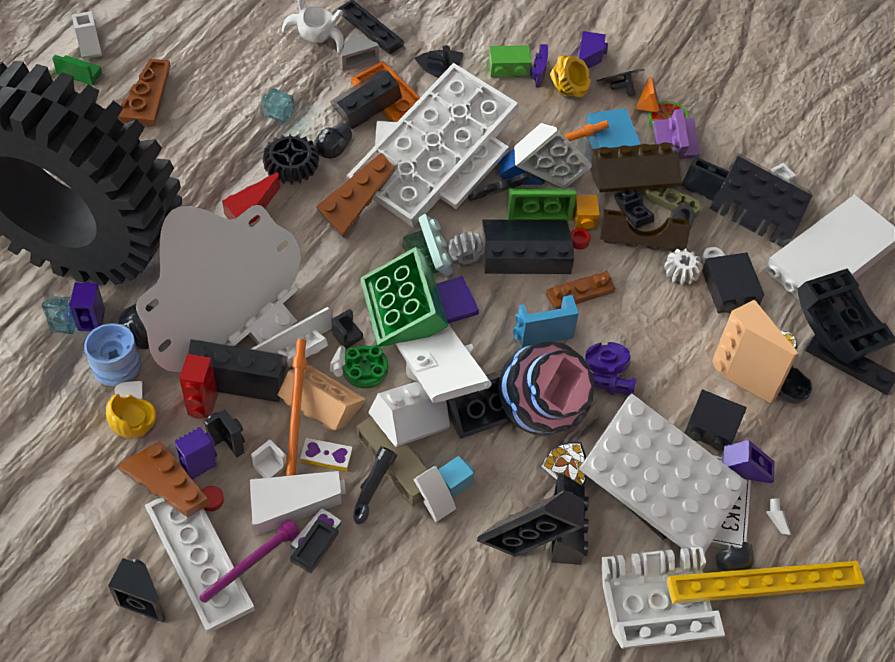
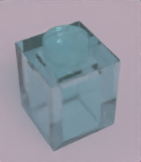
[261,88,294,123]

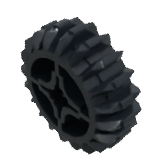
[262,134,319,185]

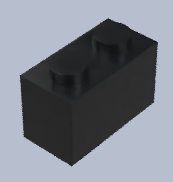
[681,156,729,201]

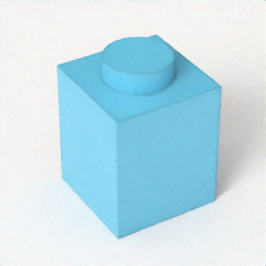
[438,456,474,498]

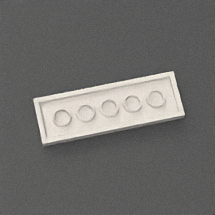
[145,497,255,634]

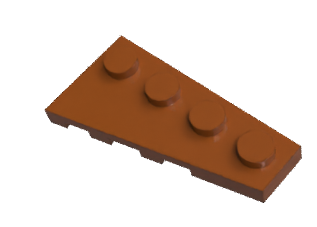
[118,59,171,126]
[316,153,396,238]
[117,441,210,517]

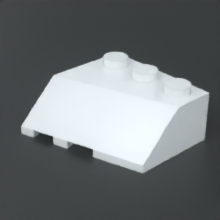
[514,123,592,188]

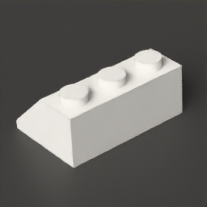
[368,381,450,447]

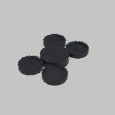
[468,172,532,201]

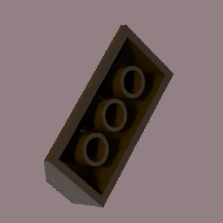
[590,142,682,193]

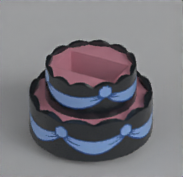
[499,341,594,435]

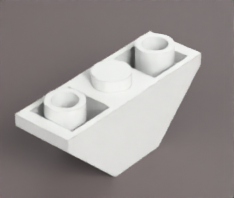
[72,11,102,60]

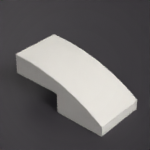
[413,466,456,522]

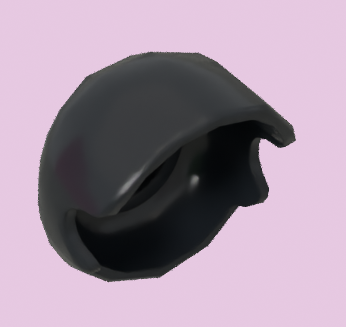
[715,542,754,572]

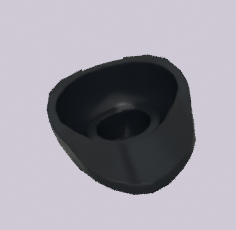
[313,123,352,159]

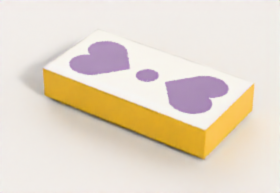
[300,438,353,472]

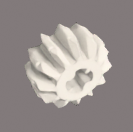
[665,248,703,286]

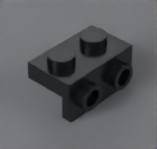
[204,409,245,458]

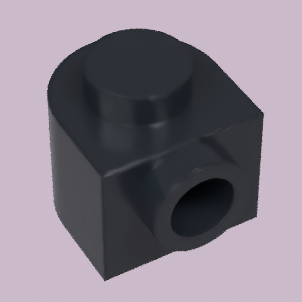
[669,204,695,229]

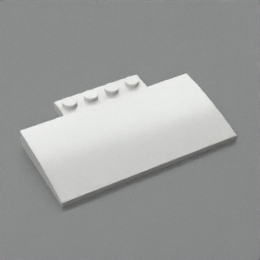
[347,63,518,228]

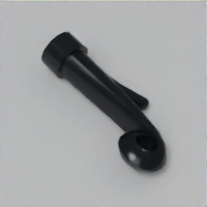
[353,446,398,525]

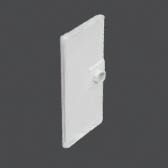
[396,324,491,403]

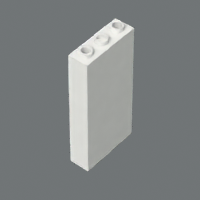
[765,194,895,299]

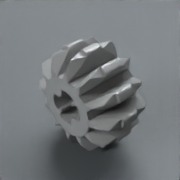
[448,231,485,266]

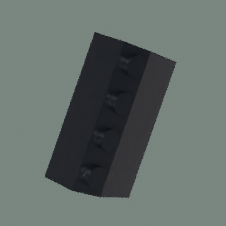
[482,219,574,274]

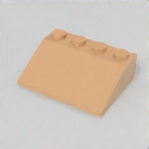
[712,300,798,404]

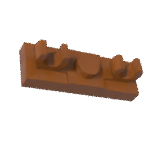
[546,270,615,310]

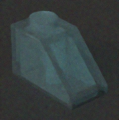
[42,296,76,334]

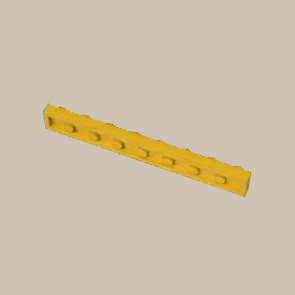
[667,561,865,604]

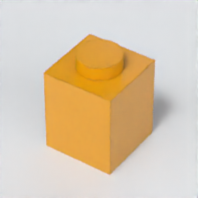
[573,195,600,229]

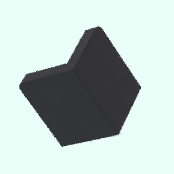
[331,309,363,349]

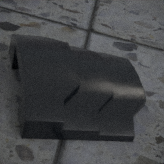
[797,268,895,364]

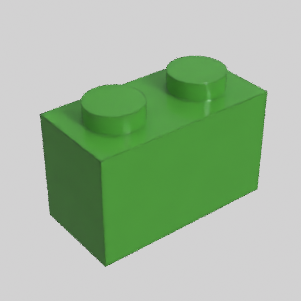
[489,45,531,77]

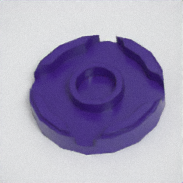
[585,342,631,375]

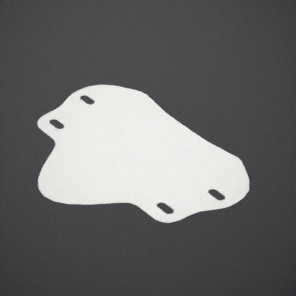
[136,205,301,372]

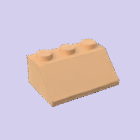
[278,365,366,430]

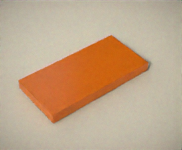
[351,61,421,122]

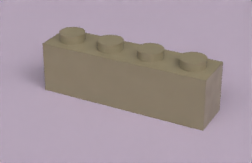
[356,417,427,507]

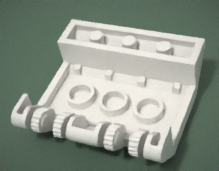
[602,546,725,649]

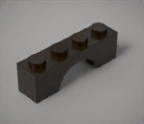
[600,209,691,252]

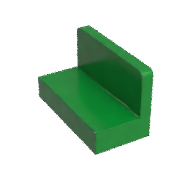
[52,55,102,85]

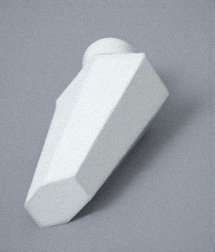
[330,345,345,377]
[766,499,791,535]

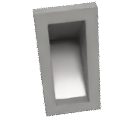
[341,35,379,70]

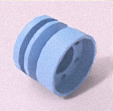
[84,323,141,386]

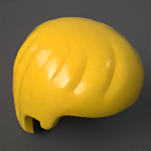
[106,394,157,439]

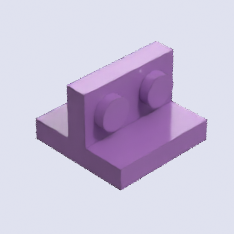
[653,109,700,159]

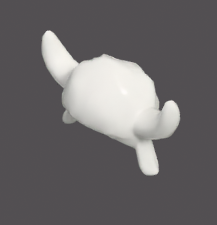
[282,0,344,53]

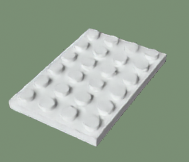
[579,394,748,554]

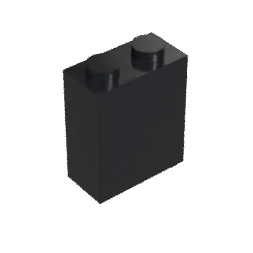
[702,252,765,313]

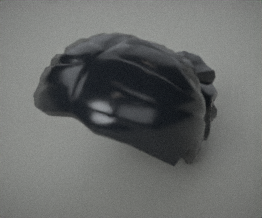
[778,367,813,404]

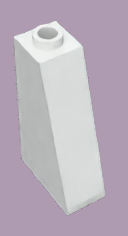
[250,471,346,535]

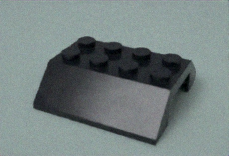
[709,153,813,248]

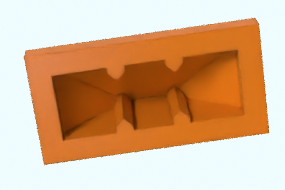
[635,77,659,112]

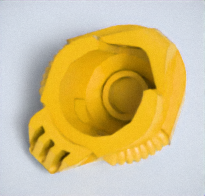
[550,55,591,98]

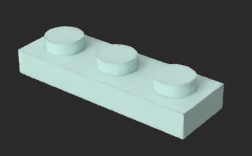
[418,214,454,277]

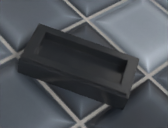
[290,518,339,574]

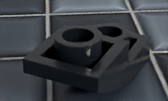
[614,190,654,228]

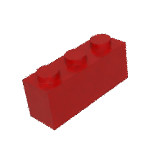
[179,354,218,419]

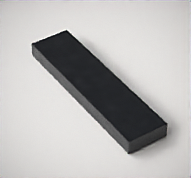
[338,0,404,55]

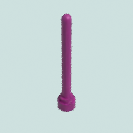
[199,519,300,603]

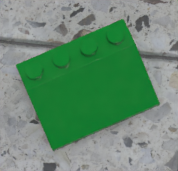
[360,247,449,347]

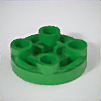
[342,345,388,388]

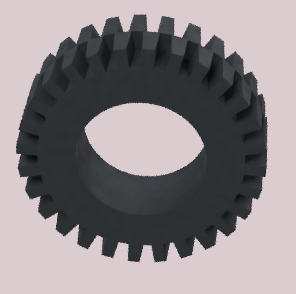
[0,61,182,285]

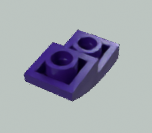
[530,44,548,87]

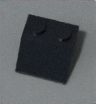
[684,389,747,451]
[108,558,165,622]

